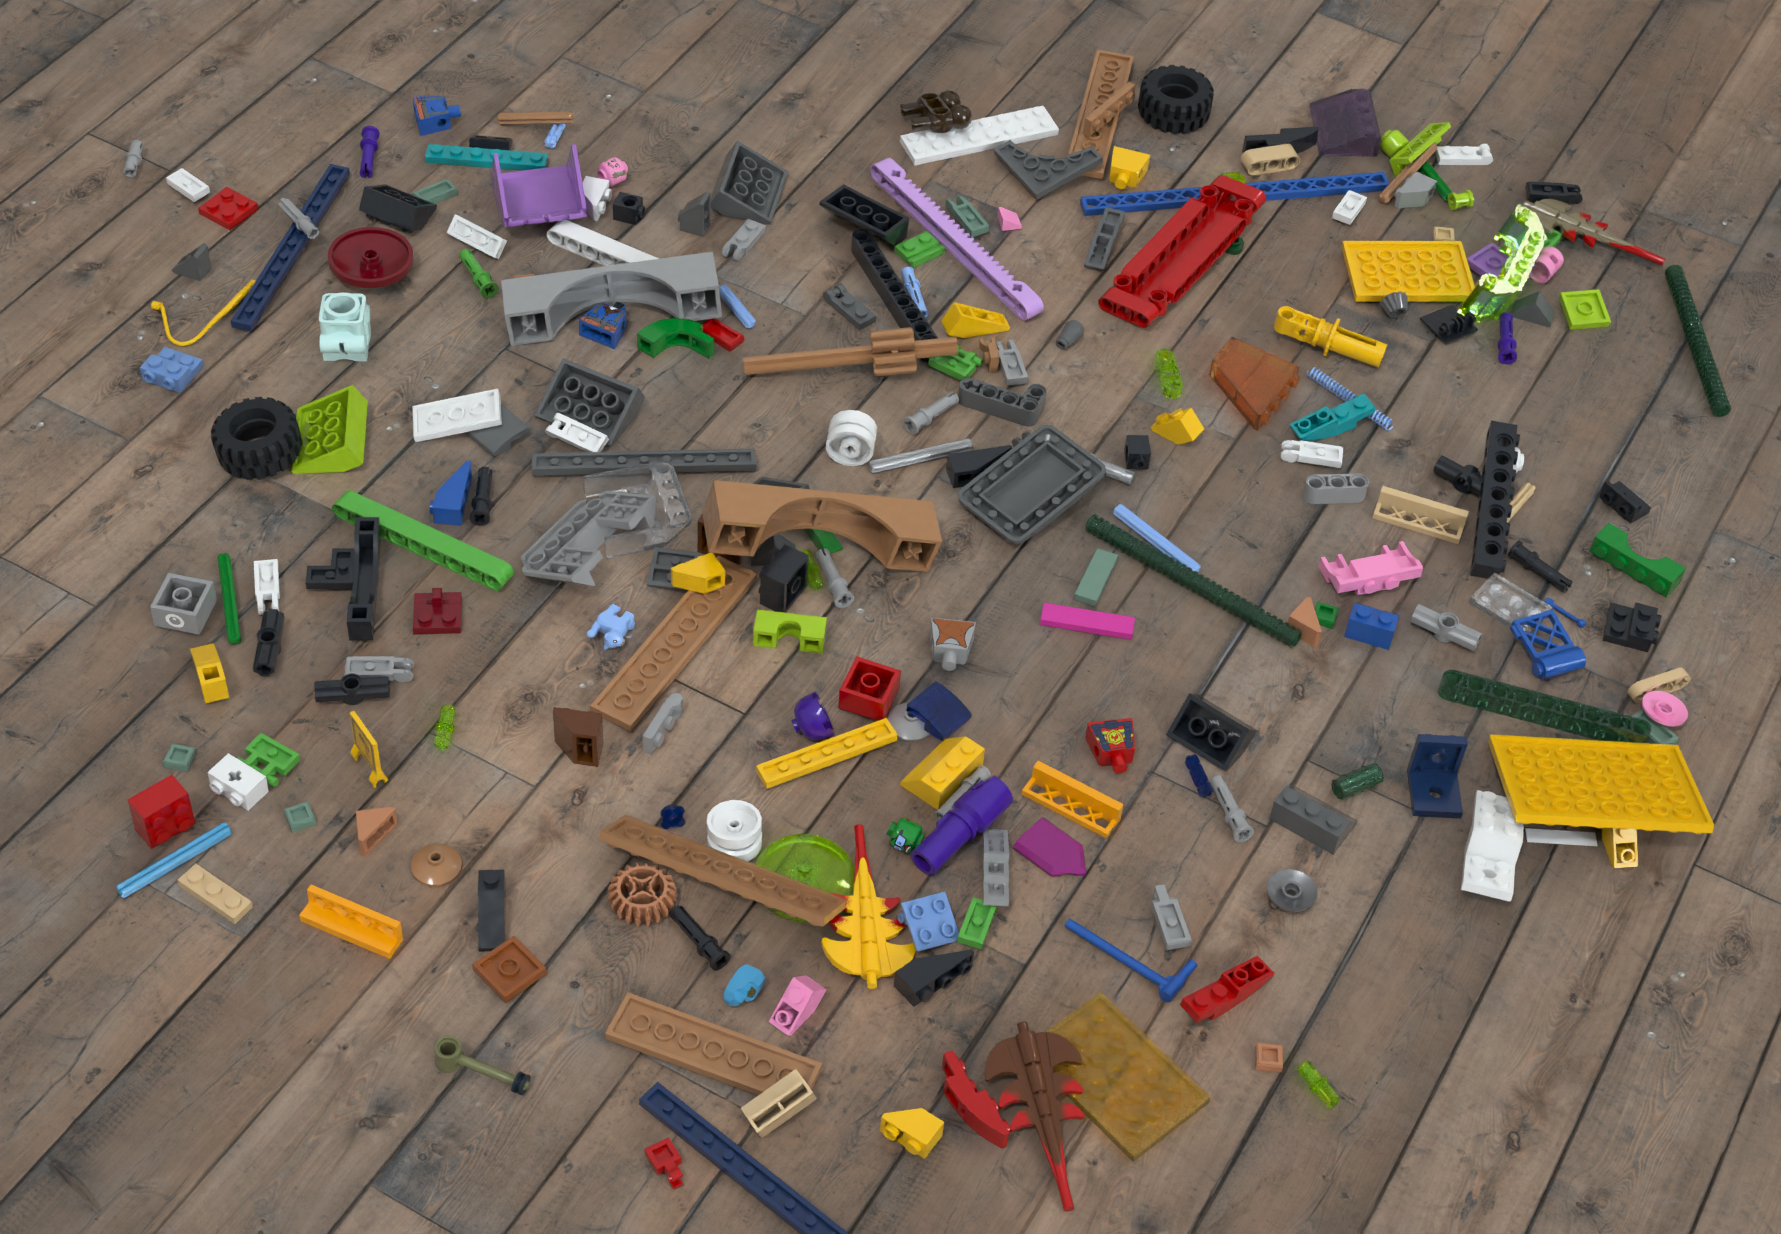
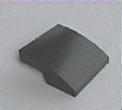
[465,404,529,457]
[647,547,700,591]

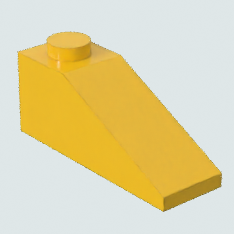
[941,302,1010,338]

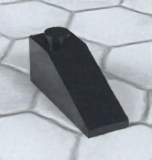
[478,869,506,952]

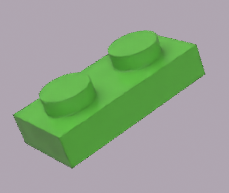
[957,897,997,950]

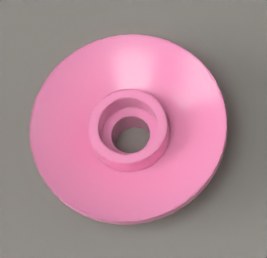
[1642,691,1688,727]

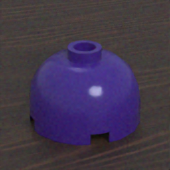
[791,691,835,741]

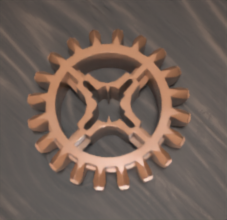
[608,862,677,927]

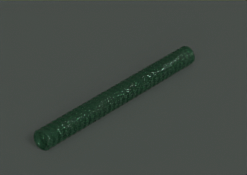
[1665,265,1731,417]

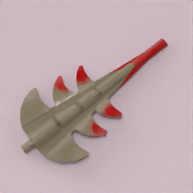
[1522,199,1665,266]

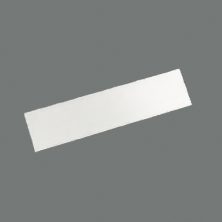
[1525,828,1597,846]

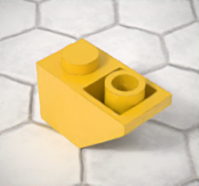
[1150,408,1204,445]
[671,553,725,594]
[1602,827,1638,868]
[880,1108,944,1159]

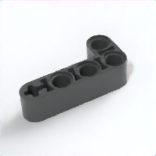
[958,378,1047,426]

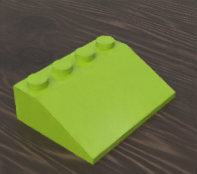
[291,385,368,474]

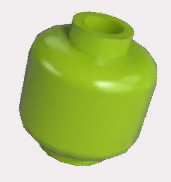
[1380,130,1409,158]

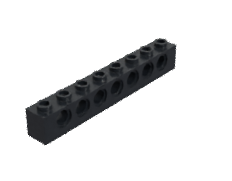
[1470,420,1520,581]

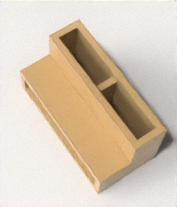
[741,1069,817,1139]

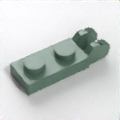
[945,195,989,238]

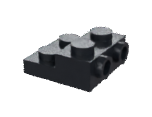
[1602,602,1662,652]

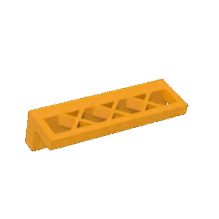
[1021,761,1123,839]
[299,885,403,959]

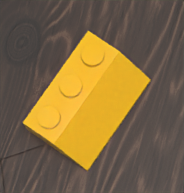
[900,736,985,810]

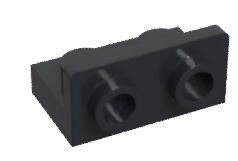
[1599,481,1651,524]

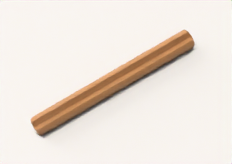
[1378,142,1437,204]

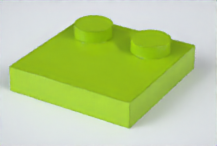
[1558,289,1611,330]

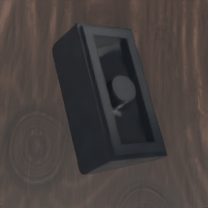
[469,135,512,150]

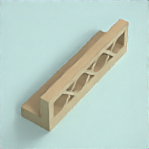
[1372,486,1469,544]

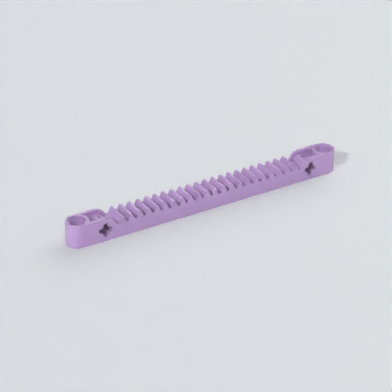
[870,158,1044,321]

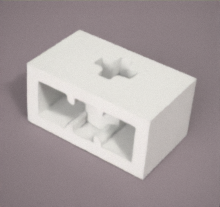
[208,753,269,811]

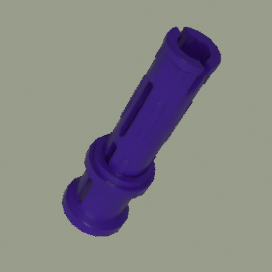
[359,126,380,178]
[1498,312,1517,364]

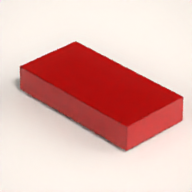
[702,318,744,352]

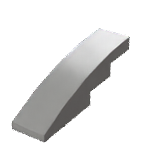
[982,829,1009,906]

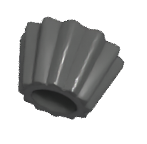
[1379,291,1408,318]

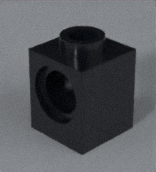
[613,192,645,225]
[1124,435,1151,469]

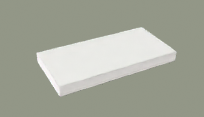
[412,389,502,442]

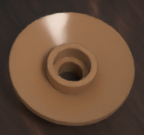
[411,844,462,887]

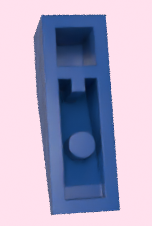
[430,461,472,526]

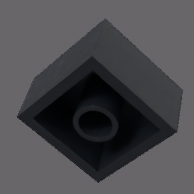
[758,544,809,613]

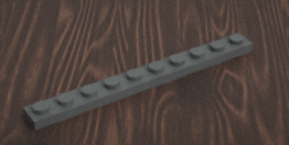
[532,449,756,476]

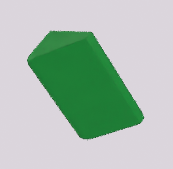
[804,529,843,555]

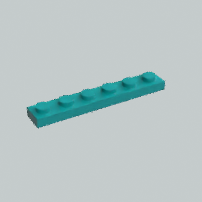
[425,144,548,171]

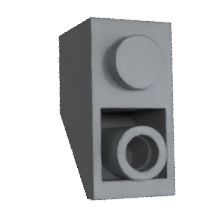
[1394,172,1437,208]

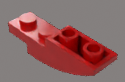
[1180,956,1275,1023]
[942,1050,1010,1149]

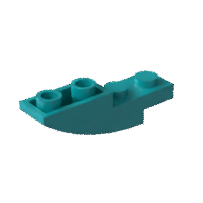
[1289,393,1375,441]

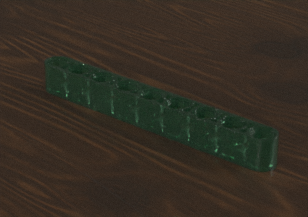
[1438,670,1651,743]

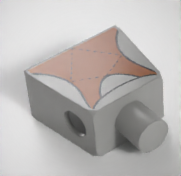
[930,618,976,671]

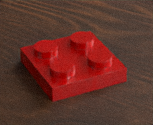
[198,187,258,230]

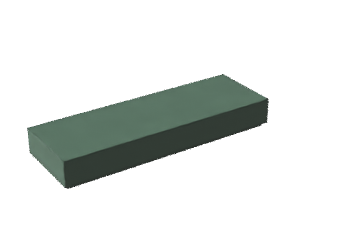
[1074,548,1118,606]

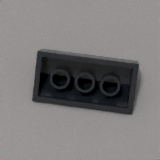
[819,184,909,246]

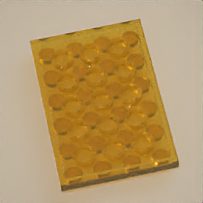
[1046,992,1211,1162]

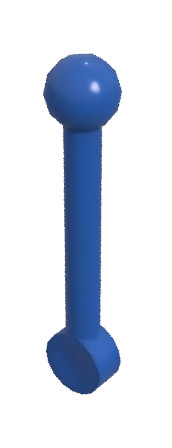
[1544,598,1586,628]

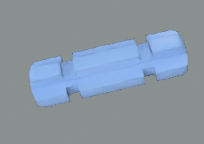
[544,124,566,149]

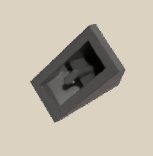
[172,243,211,281]
[1511,291,1555,327]
[750,533,796,566]

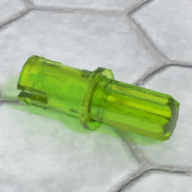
[801,550,823,590]
[434,705,456,750]
[1297,1060,1340,1108]

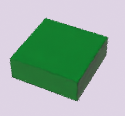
[1315,601,1339,629]

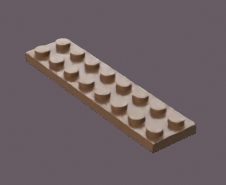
[605,992,822,1112]

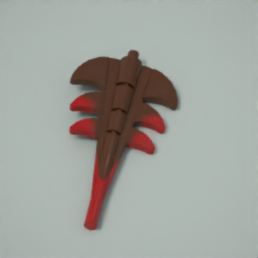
[984,1021,1085,1212]

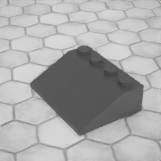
[710,141,788,225]
[534,358,645,447]

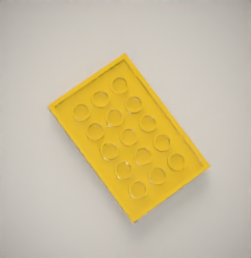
[1341,241,1478,302]

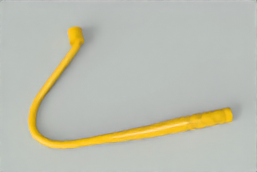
[151,279,256,346]

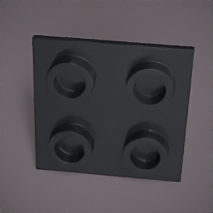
[1420,305,1478,344]

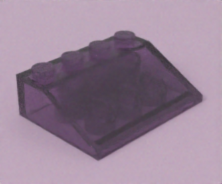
[1310,89,1381,157]

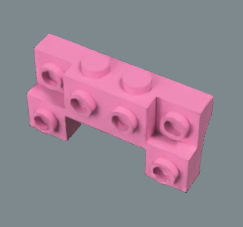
[1318,541,1423,595]

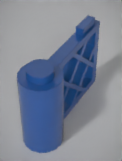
[1510,609,1586,680]

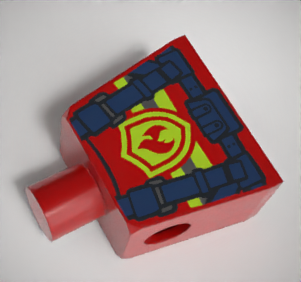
[1085,718,1135,773]

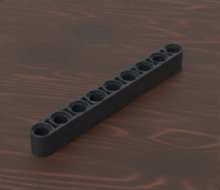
[851,229,938,363]

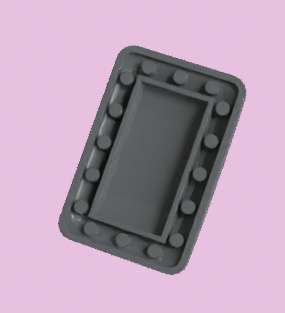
[958,425,1106,544]

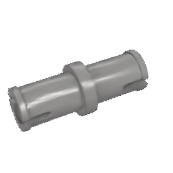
[123,140,144,178]

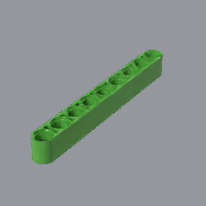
[332,490,514,591]

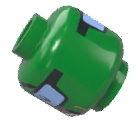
[886,817,925,854]

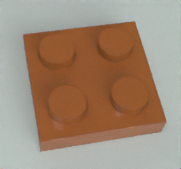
[472,936,547,1003]

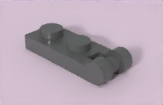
[823,283,876,330]

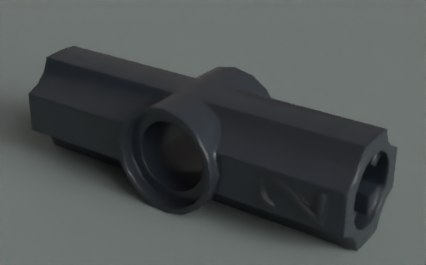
[1433,455,1482,496]
[253,609,285,676]
[314,673,390,705]

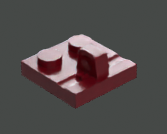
[413,588,462,635]

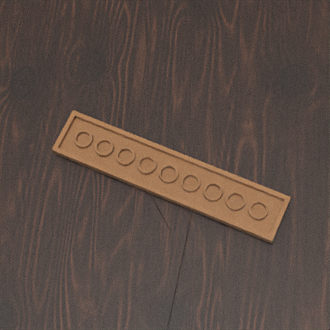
[1067,50,1134,179]
[590,555,757,732]
[599,815,846,927]

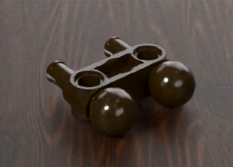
[900,90,972,133]

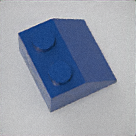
[1344,602,1399,650]

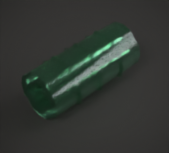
[1331,762,1384,800]

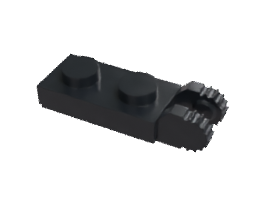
[1525,182,1583,204]

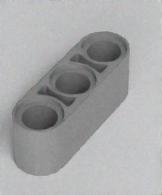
[1303,473,1369,504]

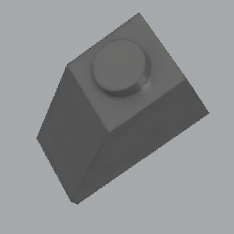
[678,192,711,237]

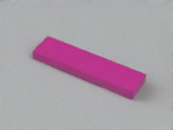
[1040,603,1135,640]

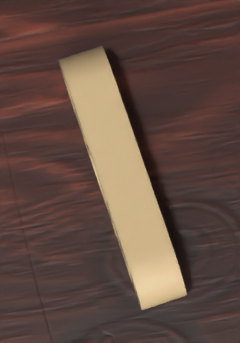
[1627,667,1691,703]

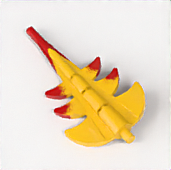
[821,824,916,989]

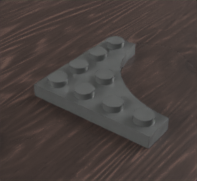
[994,140,1103,200]

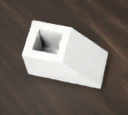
[582,176,612,221]

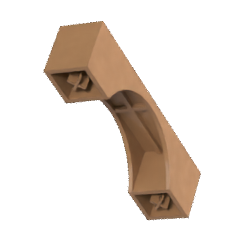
[702,480,942,572]

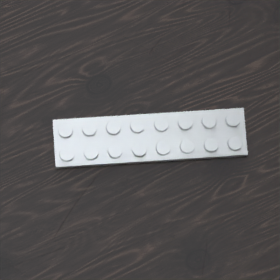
[900,106,1059,166]

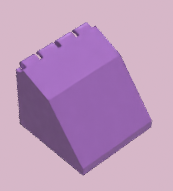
[490,144,587,227]

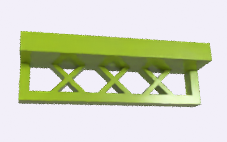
[1389,122,1451,177]

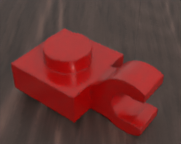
[644,1137,683,1189]

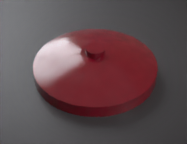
[328,227,413,288]

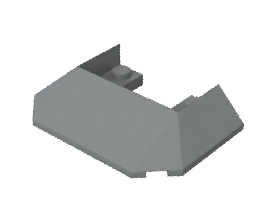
[521,491,657,586]

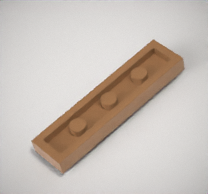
[1083,82,1135,137]

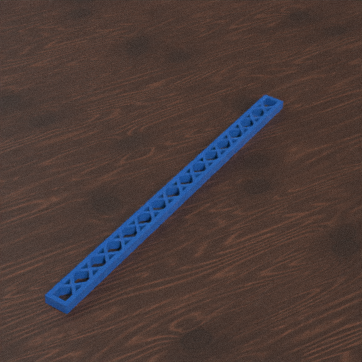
[1080,172,1390,216]

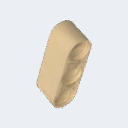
[1240,144,1300,176]

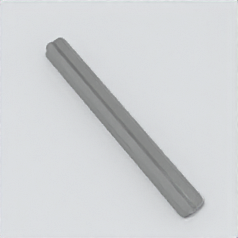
[868,438,973,473]

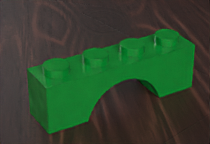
[1589,523,1686,598]

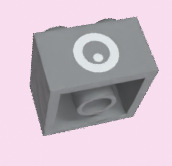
[150,573,217,635]

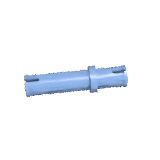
[901,267,929,318]

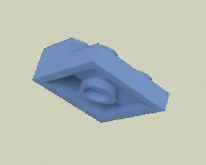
[140,347,204,393]

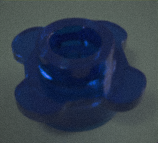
[660,804,685,829]

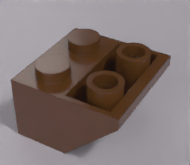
[553,707,604,767]

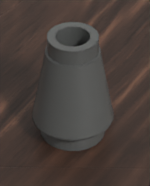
[1056,320,1084,350]

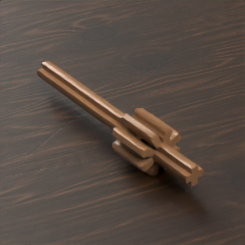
[743,327,958,376]

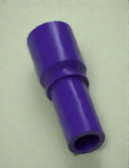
[910,775,1013,875]

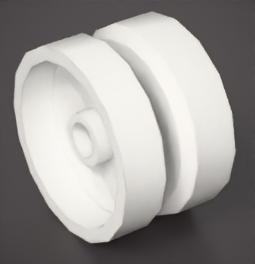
[826,410,877,466]
[707,800,762,862]

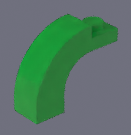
[637,318,714,359]

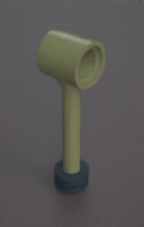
[434,1036,531,1096]

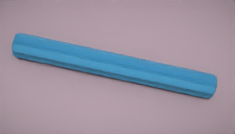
[116,822,232,898]

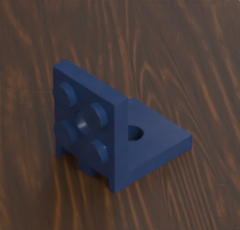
[1407,734,1468,819]

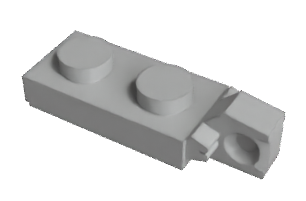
[1151,884,1192,950]

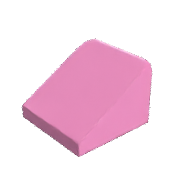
[997,207,1022,231]

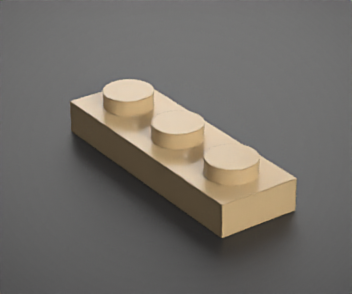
[177,863,253,924]

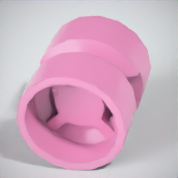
[1527,246,1564,283]

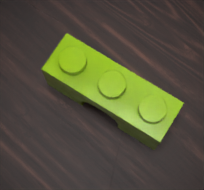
[753,610,827,654]

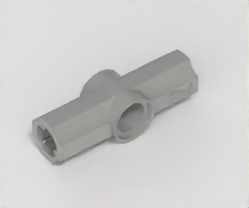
[1410,604,1483,651]

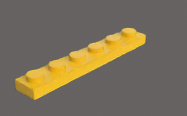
[756,718,898,789]

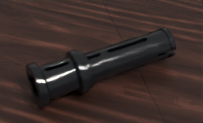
[469,467,493,526]
[1508,540,1573,593]
[670,905,731,971]

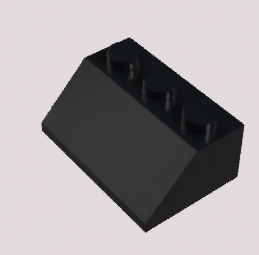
[359,184,437,233]
[1166,693,1257,771]

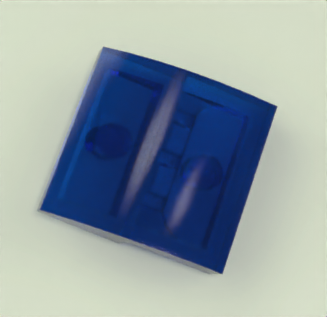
[906,681,972,741]

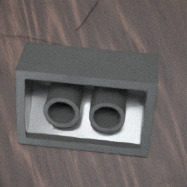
[1269,785,1358,855]

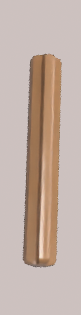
[497,112,574,125]

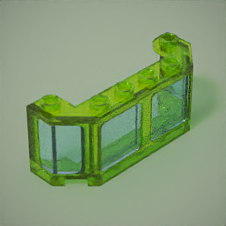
[1457,203,1547,322]

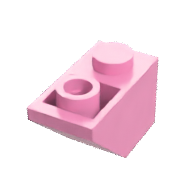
[768,975,827,1036]

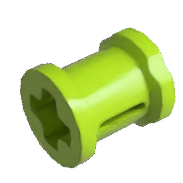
[1448,190,1474,210]

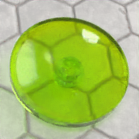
[755,834,854,922]

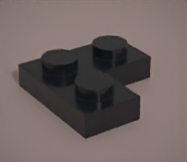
[305,548,354,589]

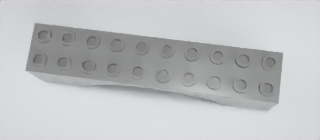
[501,252,722,346]

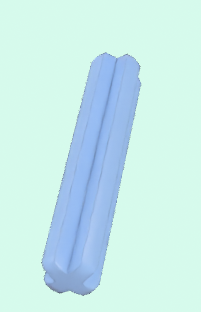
[719,284,756,329]

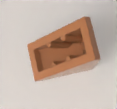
[1286,597,1322,647]
[356,807,398,857]

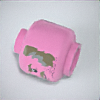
[597,157,628,187]

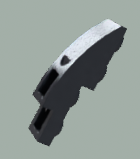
[1242,127,1319,154]

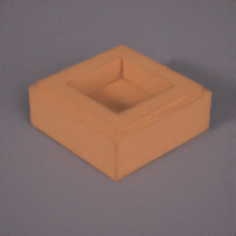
[1255,1043,1283,1072]

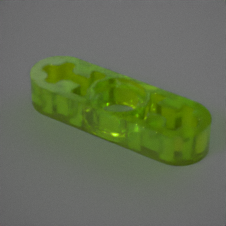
[1154,349,1183,399]

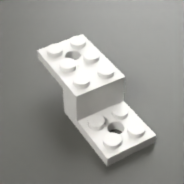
[1461,790,1524,902]

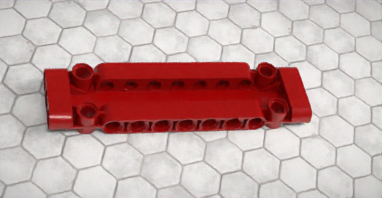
[1098,175,1266,328]

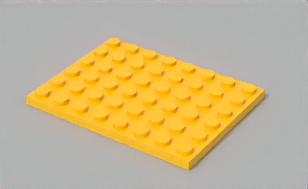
[1488,734,1714,834]

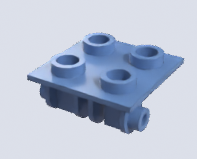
[898,892,959,952]

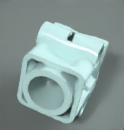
[319,293,371,361]

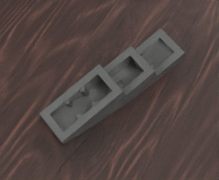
[1084,207,1125,271]

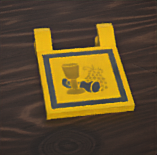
[350,711,388,788]

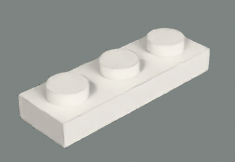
[447,214,507,259]

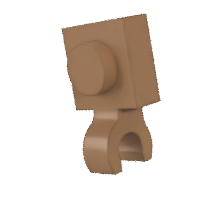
[979,337,999,373]

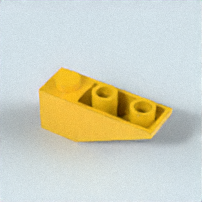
[190,643,229,704]

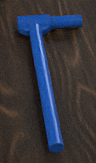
[1065,919,1197,1002]

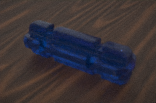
[1185,754,1213,797]

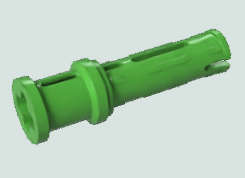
[459,249,498,298]

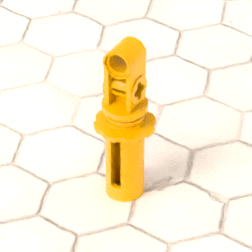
[1273,306,1388,368]

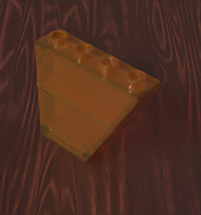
[1209,337,1300,431]

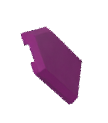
[1013,817,1086,876]

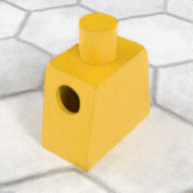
[1109,146,1150,189]

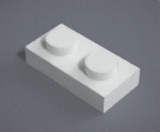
[166,168,210,202]
[1332,190,1367,225]

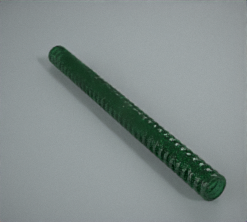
[1085,514,1302,648]

